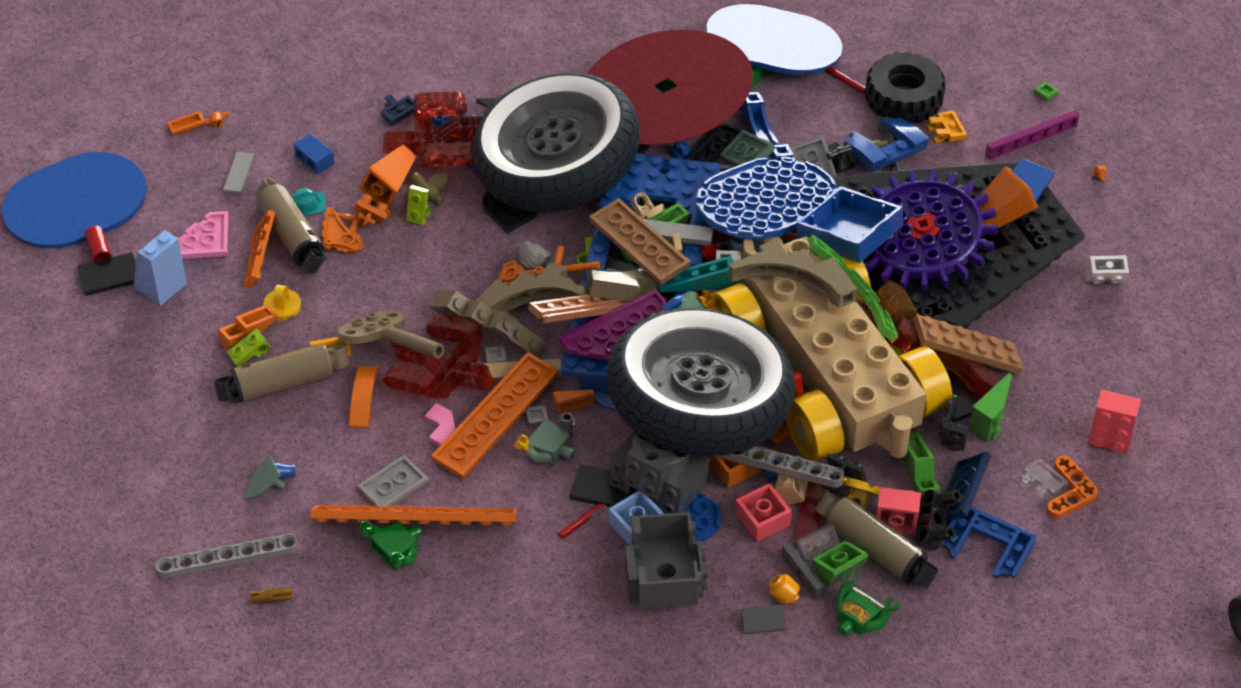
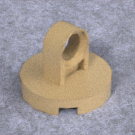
[631,192,666,220]

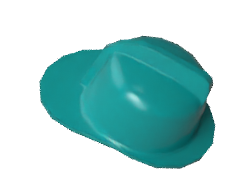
[292,188,327,216]

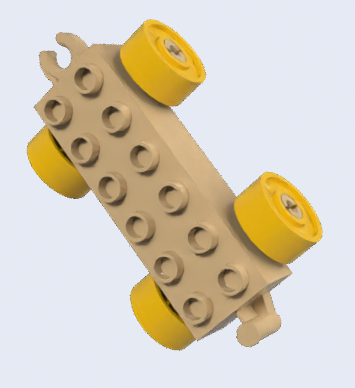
[709,236,952,462]

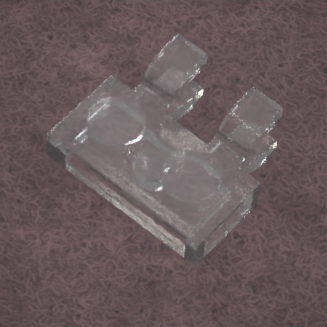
[1018,458,1068,502]

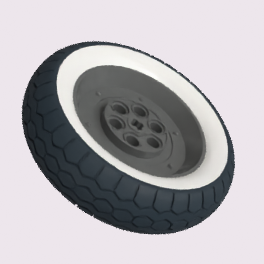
[472,73,640,212]
[607,308,795,456]

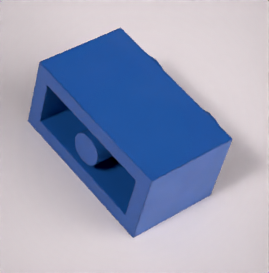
[294,134,334,174]

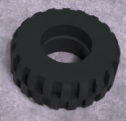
[865,52,946,124]

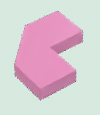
[424,403,456,447]

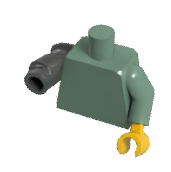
[514,412,576,464]

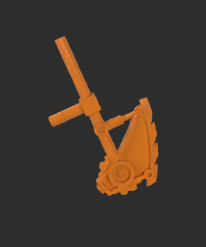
[322,203,391,254]
[497,246,600,302]

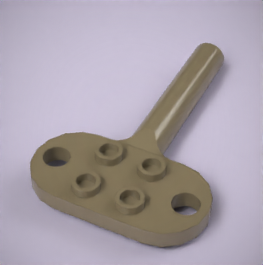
[338,311,445,359]

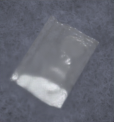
[796,524,840,567]

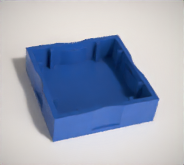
[796,186,903,263]

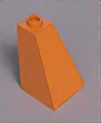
[358,145,416,209]
[960,166,1038,236]

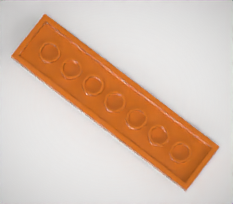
[431,352,559,479]

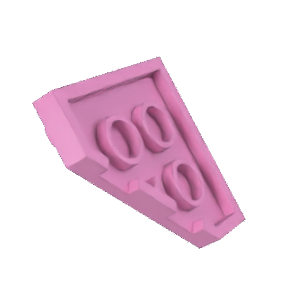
[176,211,229,259]

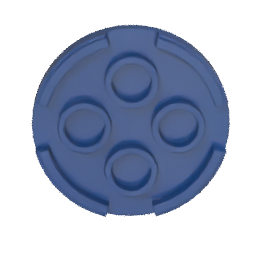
[661,492,722,542]

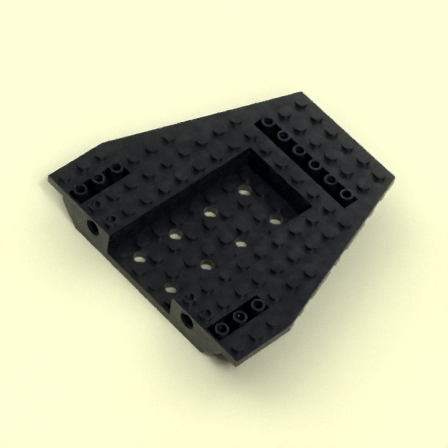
[834,162,1085,348]

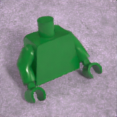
[358,520,422,571]

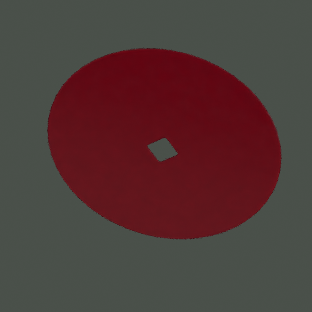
[587,29,753,145]

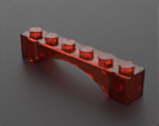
[889,317,1003,398]

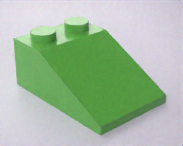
[969,373,1012,443]

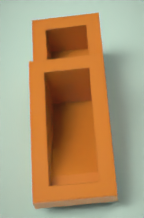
[218,305,278,351]

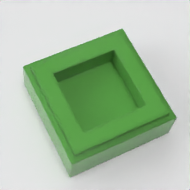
[1033,82,1059,102]

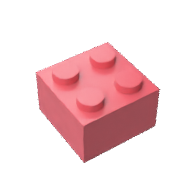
[735,483,792,542]
[876,487,921,536]

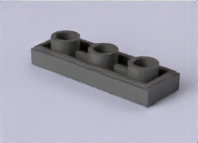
[782,543,824,601]

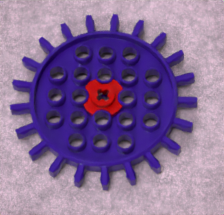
[865,169,998,291]

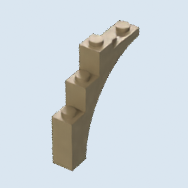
[728,239,857,308]
[475,262,588,312]
[587,268,659,302]
[428,290,546,357]

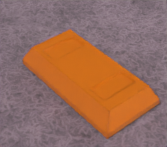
[167,111,206,136]

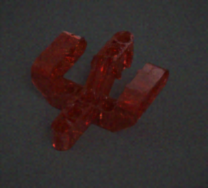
[382,92,483,168]
[382,313,495,399]

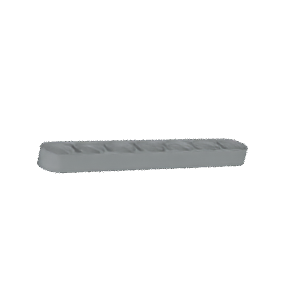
[715,446,844,488]
[155,534,298,578]

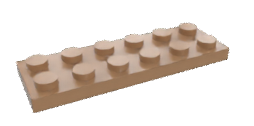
[589,198,691,285]
[913,314,1023,374]

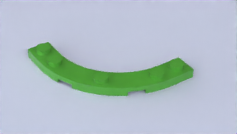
[807,234,898,342]

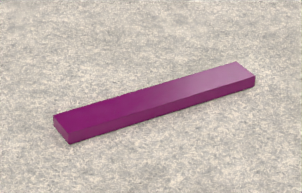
[985,110,1080,160]

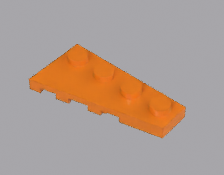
[243,210,275,288]

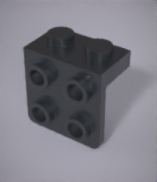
[939,395,968,451]

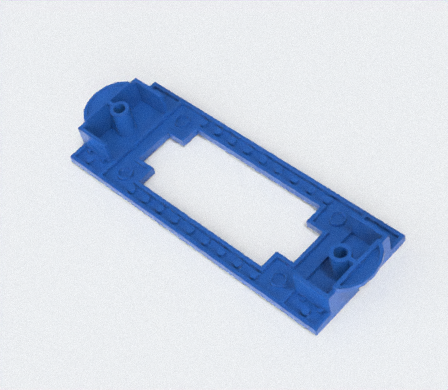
[560,153,721,411]

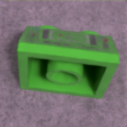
[812,540,869,586]

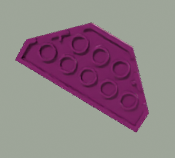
[558,289,667,361]

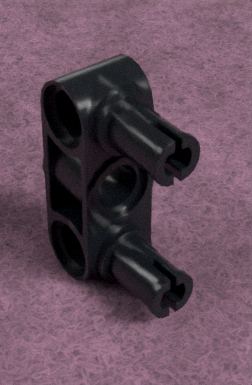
[915,489,962,551]

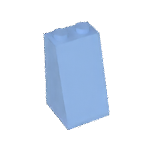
[134,230,187,306]

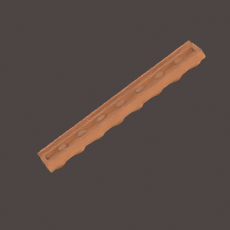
[528,294,666,323]

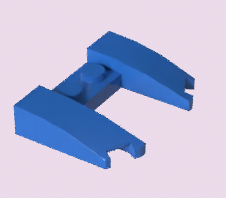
[844,118,929,173]
[941,507,1037,578]

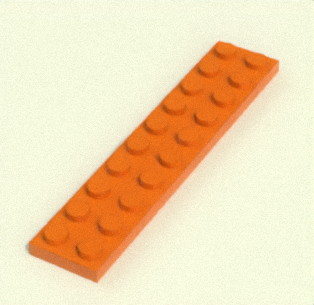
[310,505,518,526]

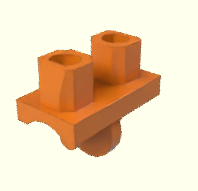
[353,194,388,227]

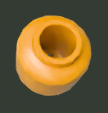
[769,574,800,605]

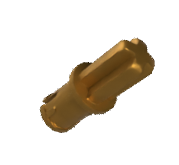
[250,587,293,604]

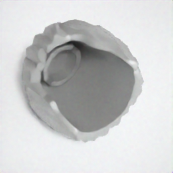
[516,241,552,270]

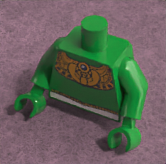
[835,570,900,636]

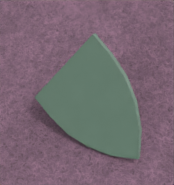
[244,455,285,500]

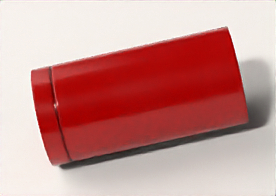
[84,226,112,261]

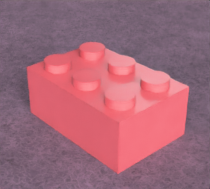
[1088,389,1141,453]

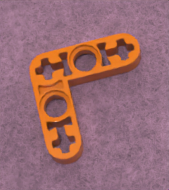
[1046,455,1098,519]

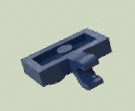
[381,94,420,126]

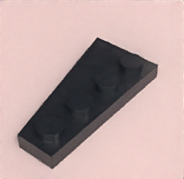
[685,123,751,163]

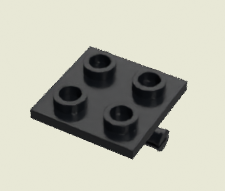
[826,142,855,174]
[819,453,868,497]

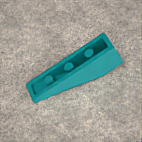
[659,256,739,292]

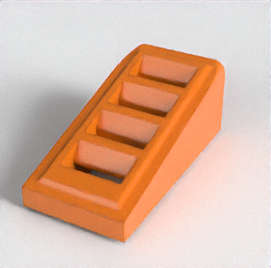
[552,390,595,414]

